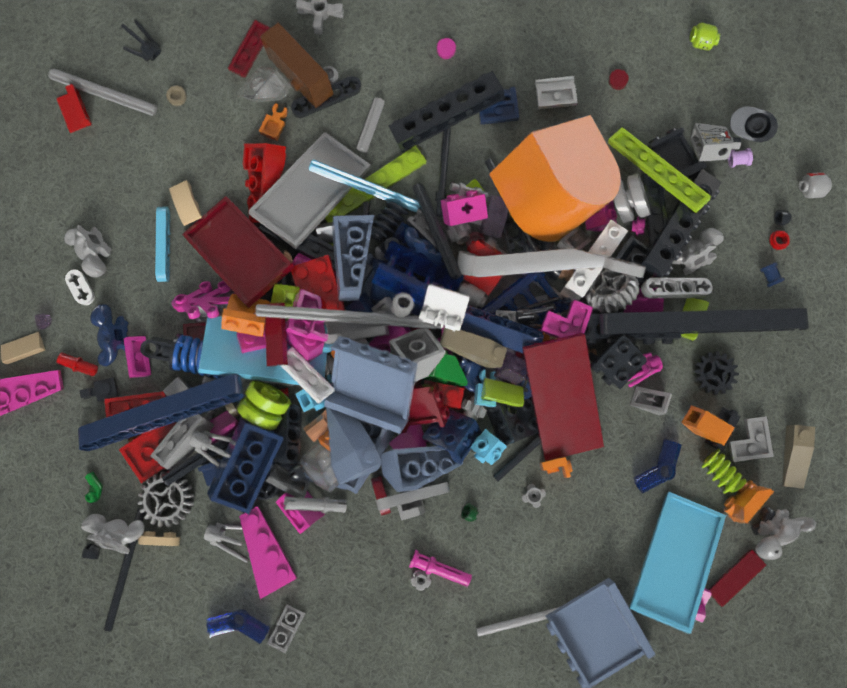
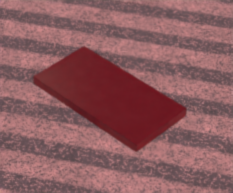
[182,196,294,308]
[522,332,604,461]

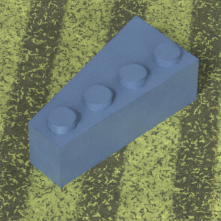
[332,215,374,301]

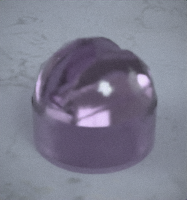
[35,313,52,330]

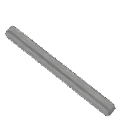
[48,69,157,116]

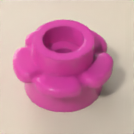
[632,217,645,236]

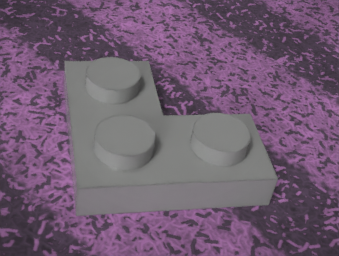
[728,416,774,462]

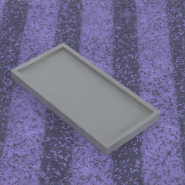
[249,132,370,249]

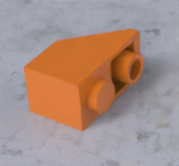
[681,405,734,445]

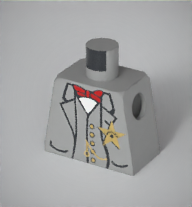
[690,123,741,161]

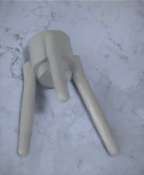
[190,430,232,467]
[204,522,248,562]

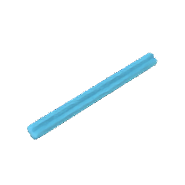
[309,159,420,212]

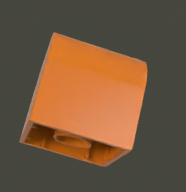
[489,115,621,242]

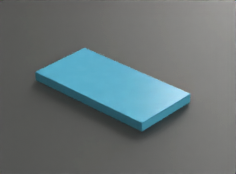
[199,316,327,385]
[629,492,726,634]

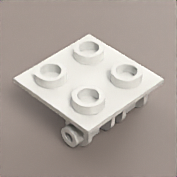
[419,284,469,332]

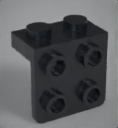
[588,335,647,390]

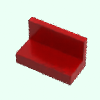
[56,84,92,133]

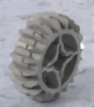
[584,268,639,314]
[137,472,194,527]

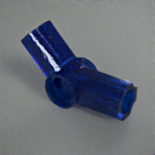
[633,440,682,494]
[206,609,271,644]

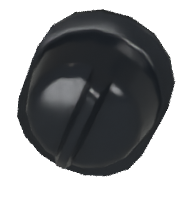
[730,106,778,143]

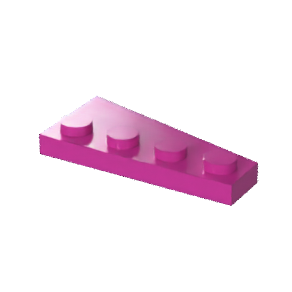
[0,370,64,416]
[239,505,297,599]

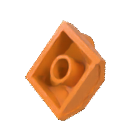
[724,480,774,524]

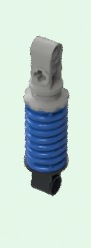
[140,333,294,386]

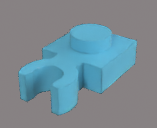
[474,370,496,407]

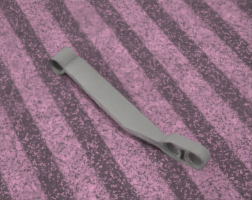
[457,248,646,277]

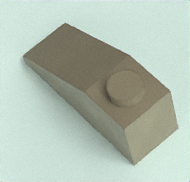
[440,328,507,368]
[783,425,815,489]

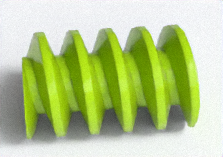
[701,449,747,494]

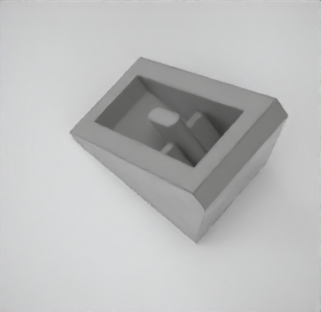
[556,226,592,250]
[630,386,672,416]

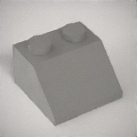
[389,328,446,381]

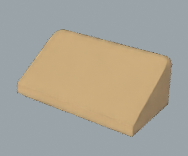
[1,332,45,364]

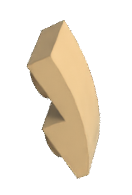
[169,180,202,226]

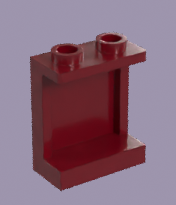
[400,382,450,434]

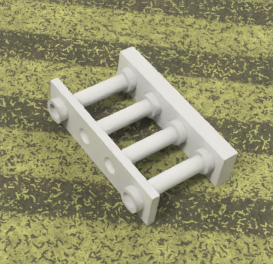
[560,220,628,303]

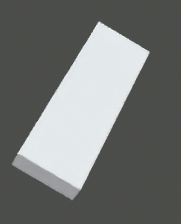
[281,347,334,404]

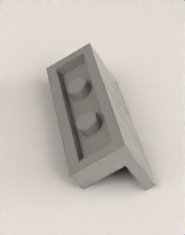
[325,311,389,344]
[150,414,214,470]

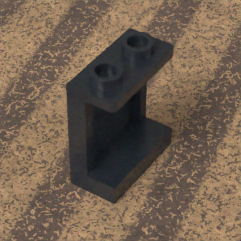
[648,127,707,179]

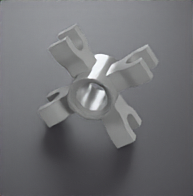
[296,0,344,34]

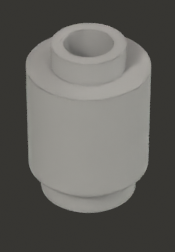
[458,283,488,309]
[391,293,414,318]

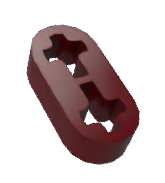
[371,476,391,516]

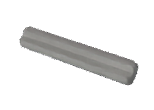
[357,98,385,153]

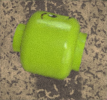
[689,23,720,51]

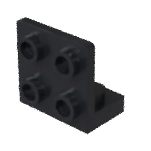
[487,397,539,445]

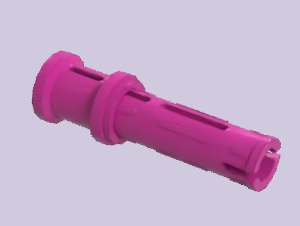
[409,550,472,587]

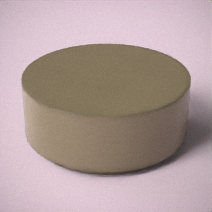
[166,86,187,106]
[225,401,240,417]

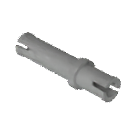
[283,496,347,514]

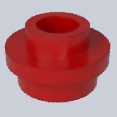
[769,230,790,250]

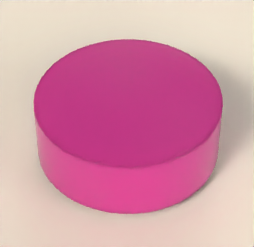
[437,38,456,59]

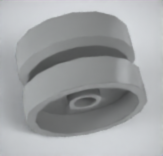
[613,173,651,223]

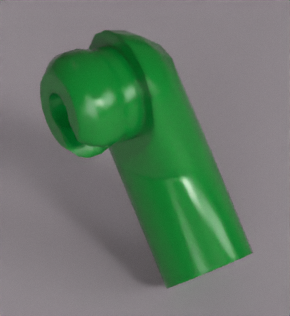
[85,472,103,503]

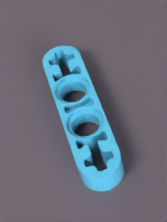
[155,207,170,282]

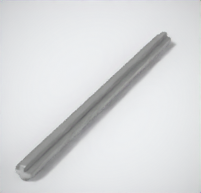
[255,304,441,329]

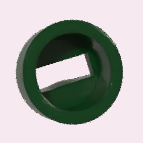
[461,504,479,522]

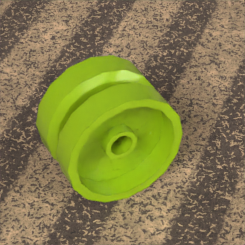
[237,381,291,430]

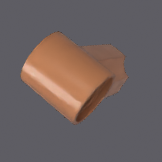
[303,410,329,442]

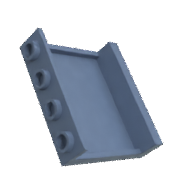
[324,336,418,434]
[545,578,656,688]

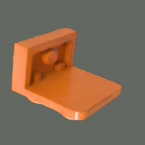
[222,294,270,337]

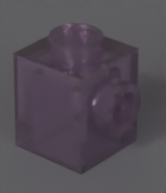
[494,352,527,385]

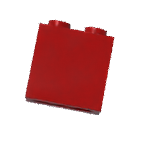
[461,238,504,296]

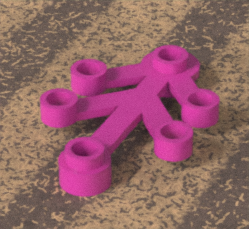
[171,281,235,319]

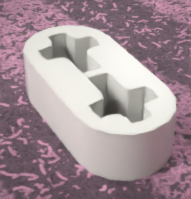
[65,270,95,305]

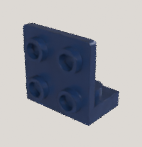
[422,409,482,465]

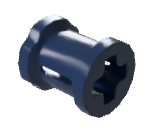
[760,262,785,287]

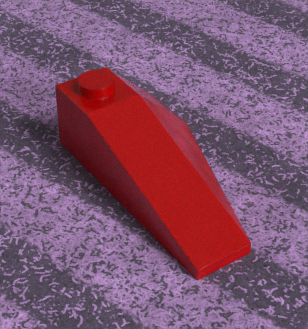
[243,143,286,223]

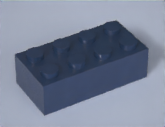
[207,418,283,514]

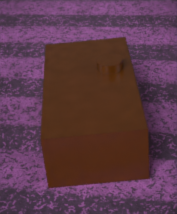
[260,23,333,108]

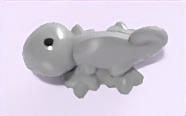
[64,225,112,277]
[662,228,724,275]
[756,509,816,560]
[81,514,144,554]

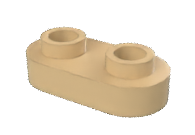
[138,531,180,546]

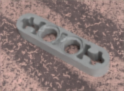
[641,278,713,298]
[376,482,450,511]

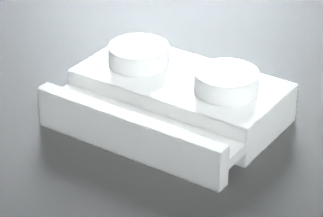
[535,76,577,109]

